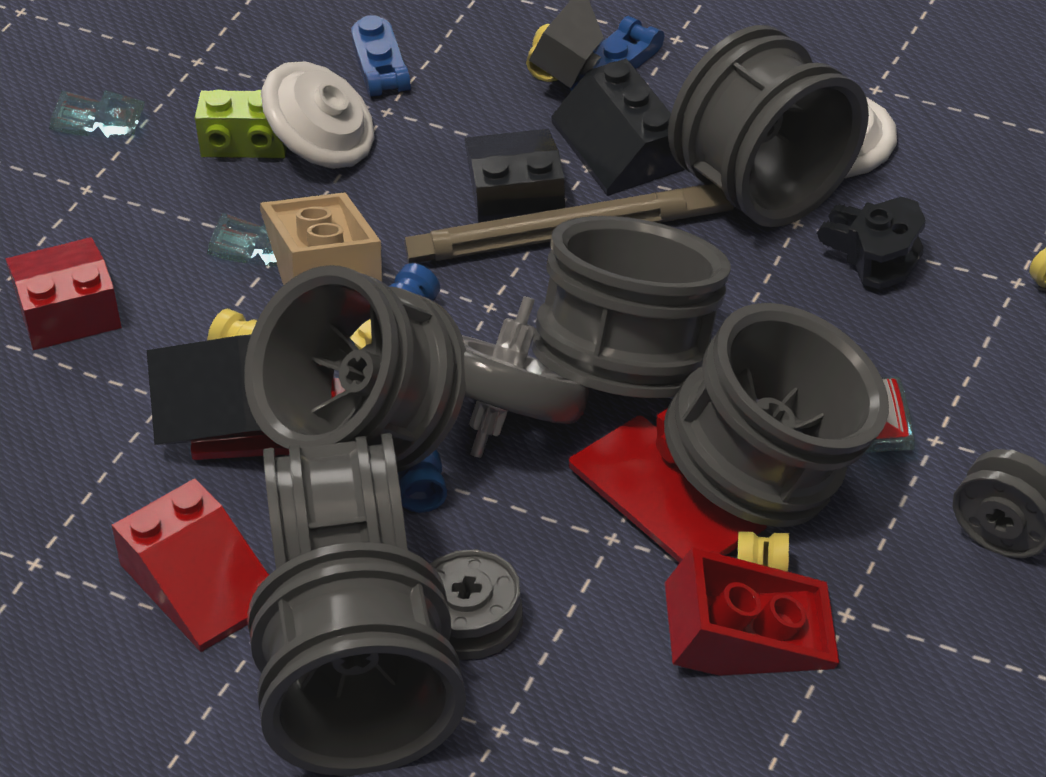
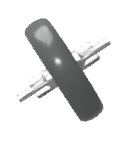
[462,296,589,458]

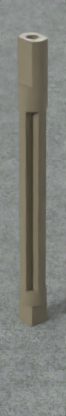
[404,183,734,263]

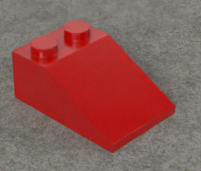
[5,237,122,350]
[112,478,269,652]
[665,547,839,676]

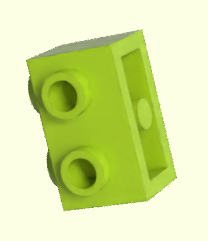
[195,89,287,158]

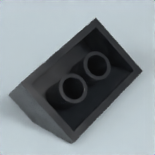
[551,58,685,196]

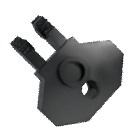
[816,196,926,290]

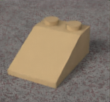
[260,192,382,285]

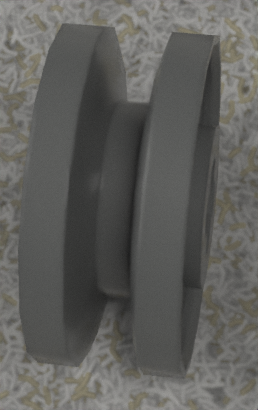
[952,449,1046,558]
[430,549,523,660]

